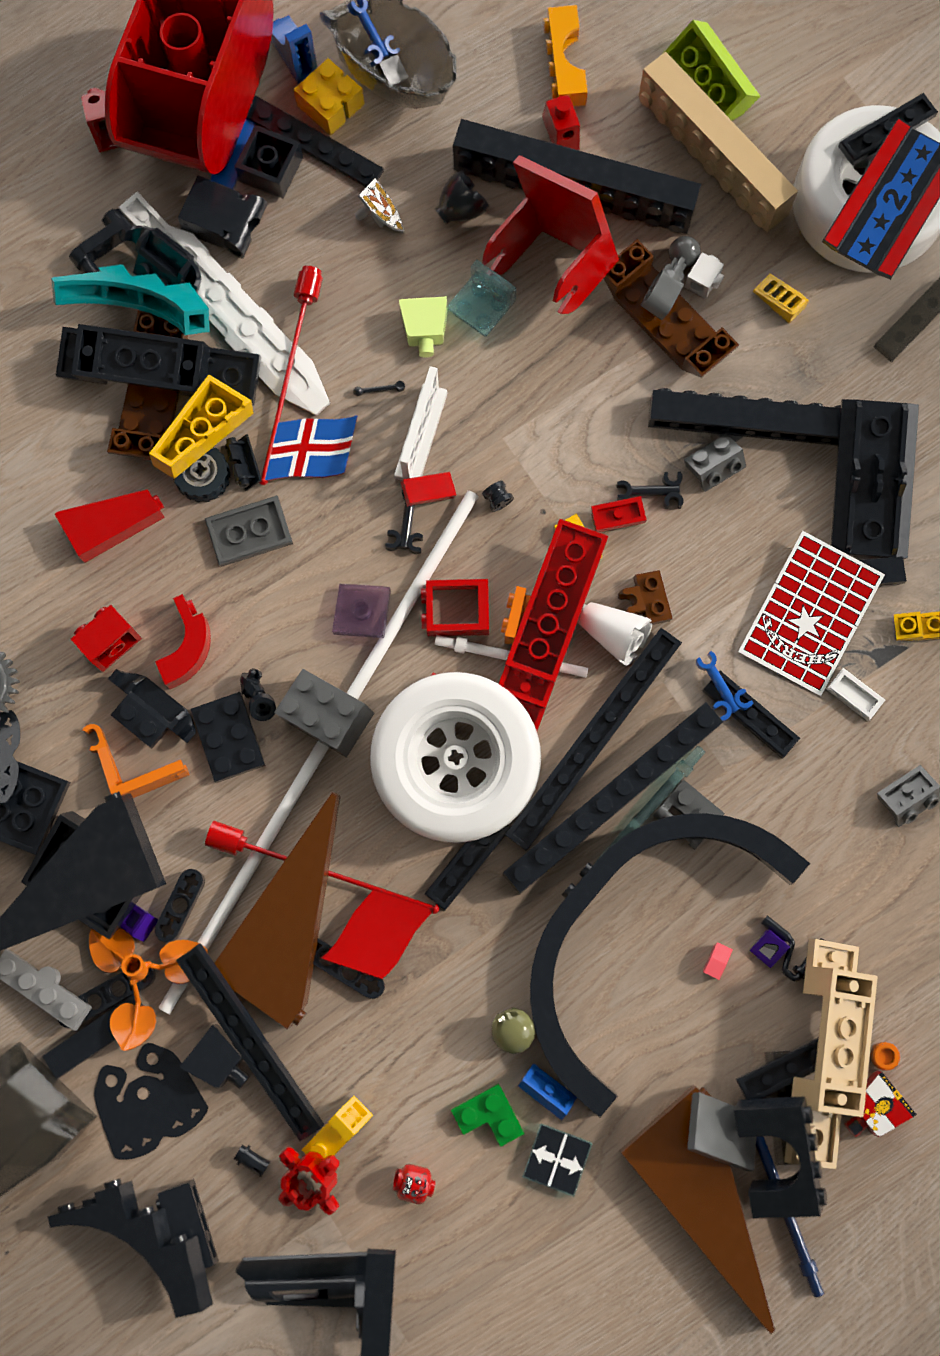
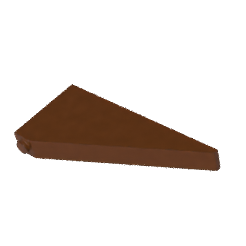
[215,792,341,1029]
[619,1085,775,1334]

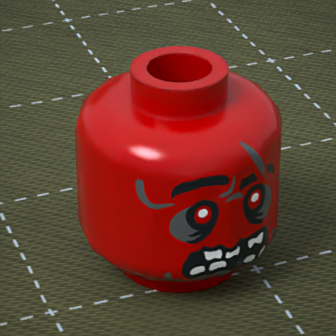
[393,1164,435,1204]

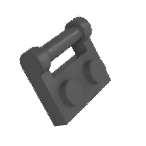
[653,779,725,850]

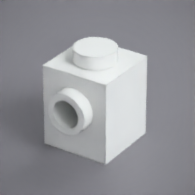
[685,253,724,299]

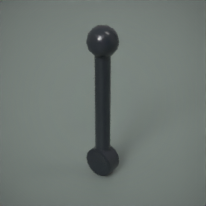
[353,381,405,396]

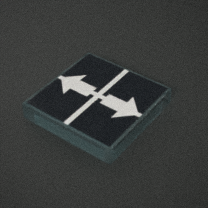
[522,1123,593,1197]

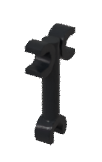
[617,472,684,509]
[385,489,423,554]

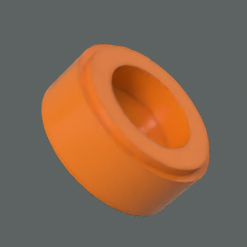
[870,1042,900,1070]

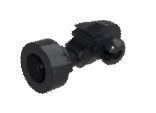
[240,668,276,721]

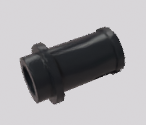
[234,1144,271,1177]

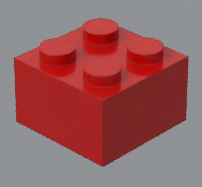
[70,604,142,672]

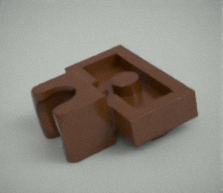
[618,570,673,625]

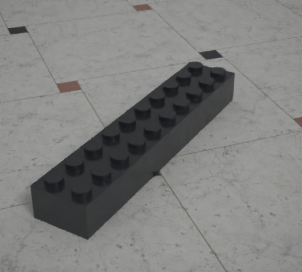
[453,119,701,234]

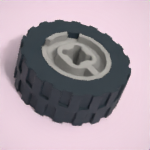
[174,448,231,503]

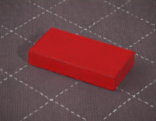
[401,472,457,506]

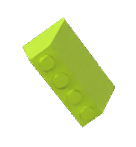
[663,20,761,121]

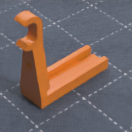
[82,724,190,798]

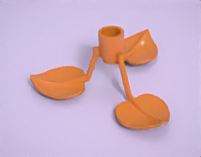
[89,928,208,1051]

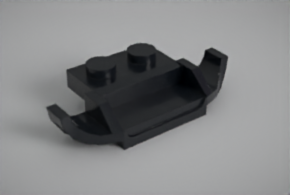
[120,226,202,293]
[108,669,196,749]

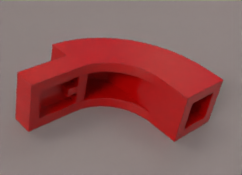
[155,594,211,689]

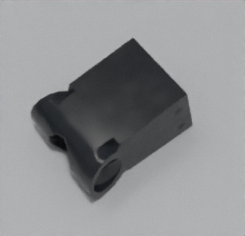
[178,175,268,259]

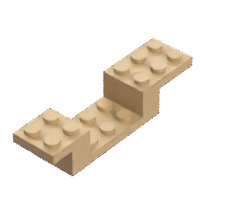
[784,939,878,1169]

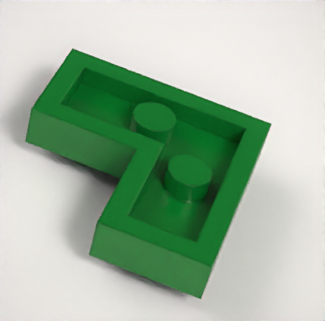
[451,1083,525,1147]

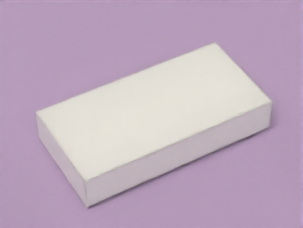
[826,668,885,721]

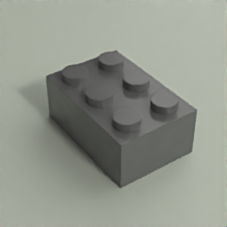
[274,668,375,758]

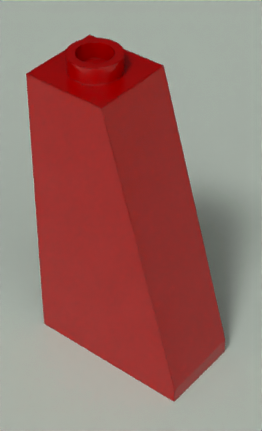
[55,489,165,563]

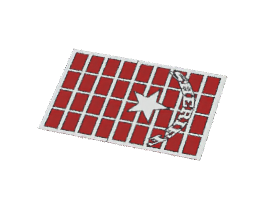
[738,531,885,696]

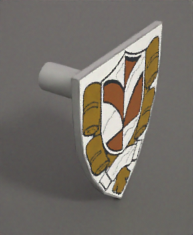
[355,178,404,233]

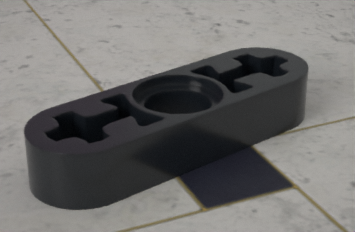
[155,869,205,942]

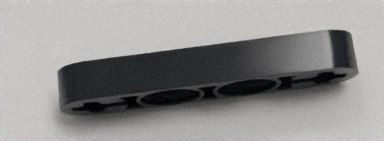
[313,938,385,999]
[57,968,156,1028]

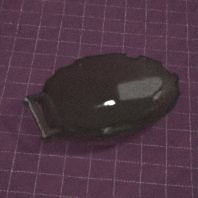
[320,0,456,109]

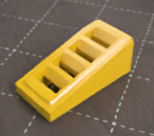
[753,273,809,324]

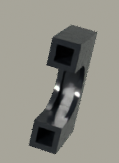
[734,1096,827,1219]

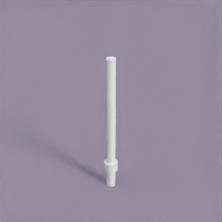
[435,635,588,678]

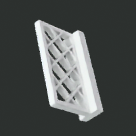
[394,366,447,480]

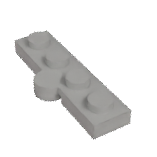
[0,949,92,1031]

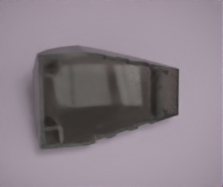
[0,1042,98,1198]

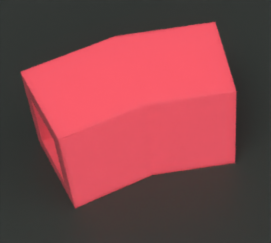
[703,942,733,980]

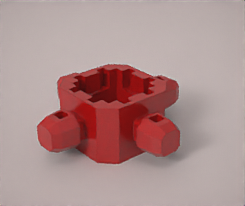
[279,1147,340,1216]

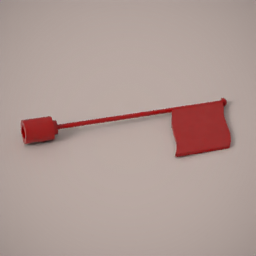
[205,821,439,979]

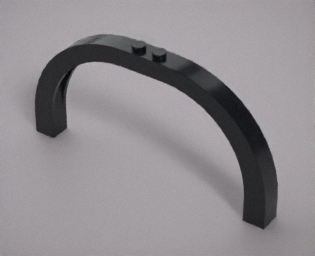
[530,813,810,1118]

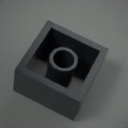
[235,125,303,199]

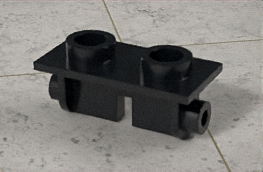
[225,434,262,491]

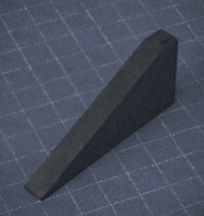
[0,791,166,951]

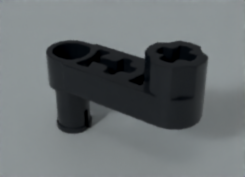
[69,208,132,273]

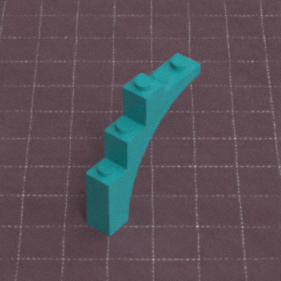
[51,265,210,335]

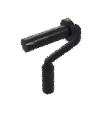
[761,915,826,982]

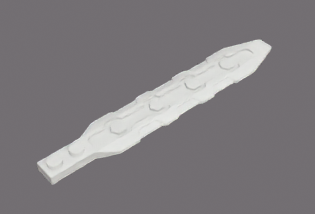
[119,192,330,416]

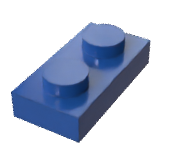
[518,1063,577,1120]

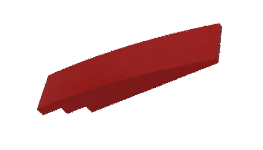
[499,519,609,731]

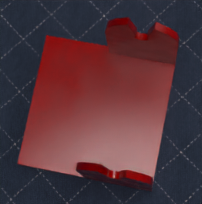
[482,155,619,314]

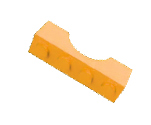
[543,5,588,107]

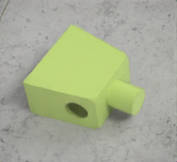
[399,296,447,358]

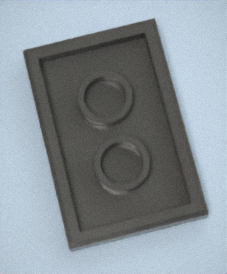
[205,495,293,567]
[688,1092,756,1172]

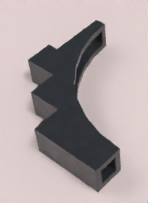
[48,1178,213,1318]

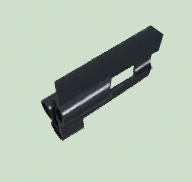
[235,1252,367,1339]

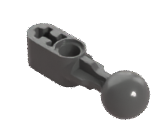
[641,236,701,320]

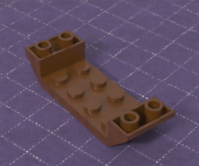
[603,239,739,378]
[107,310,188,460]

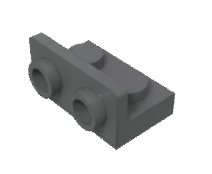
[877,765,940,827]

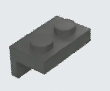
[684,434,746,492]

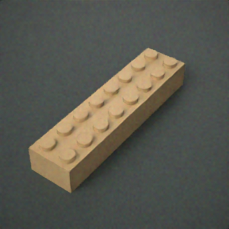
[639,52,798,232]

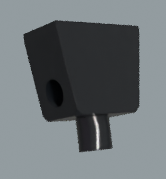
[179,1024,250,1090]

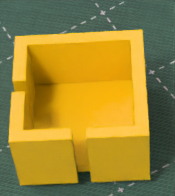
[294,58,365,136]

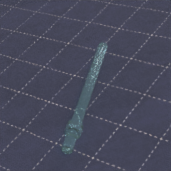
[594,746,706,864]

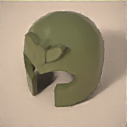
[491,1007,536,1054]

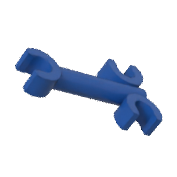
[347,0,400,67]
[696,651,753,722]

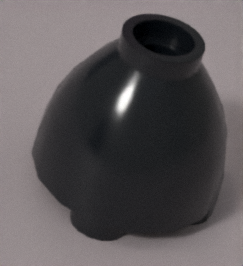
[435,170,489,224]

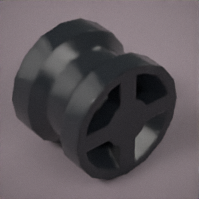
[482,480,514,512]

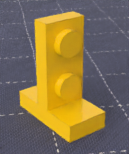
[302,1096,373,1158]

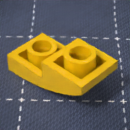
[893,611,940,641]

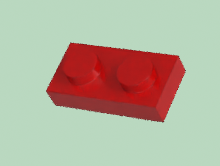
[591,496,647,532]

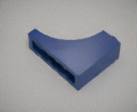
[271,15,318,84]

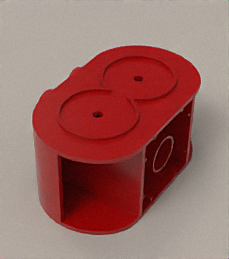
[105,0,274,174]

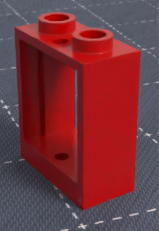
[421,579,489,637]

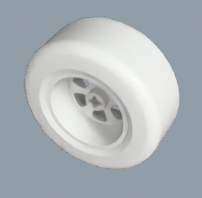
[793,105,940,273]
[370,672,541,843]

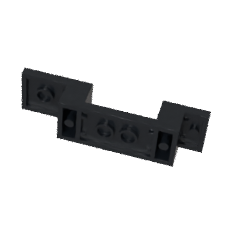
[56,324,261,406]

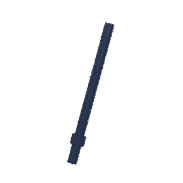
[756,1136,824,1298]

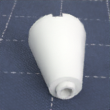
[579,602,652,666]

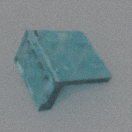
[447,259,516,337]

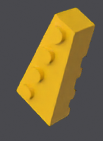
[149,375,254,479]

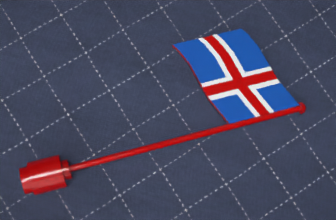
[259,265,358,485]

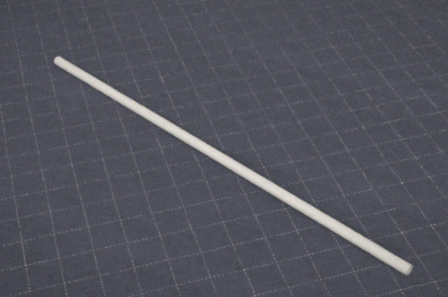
[158,490,478,1014]

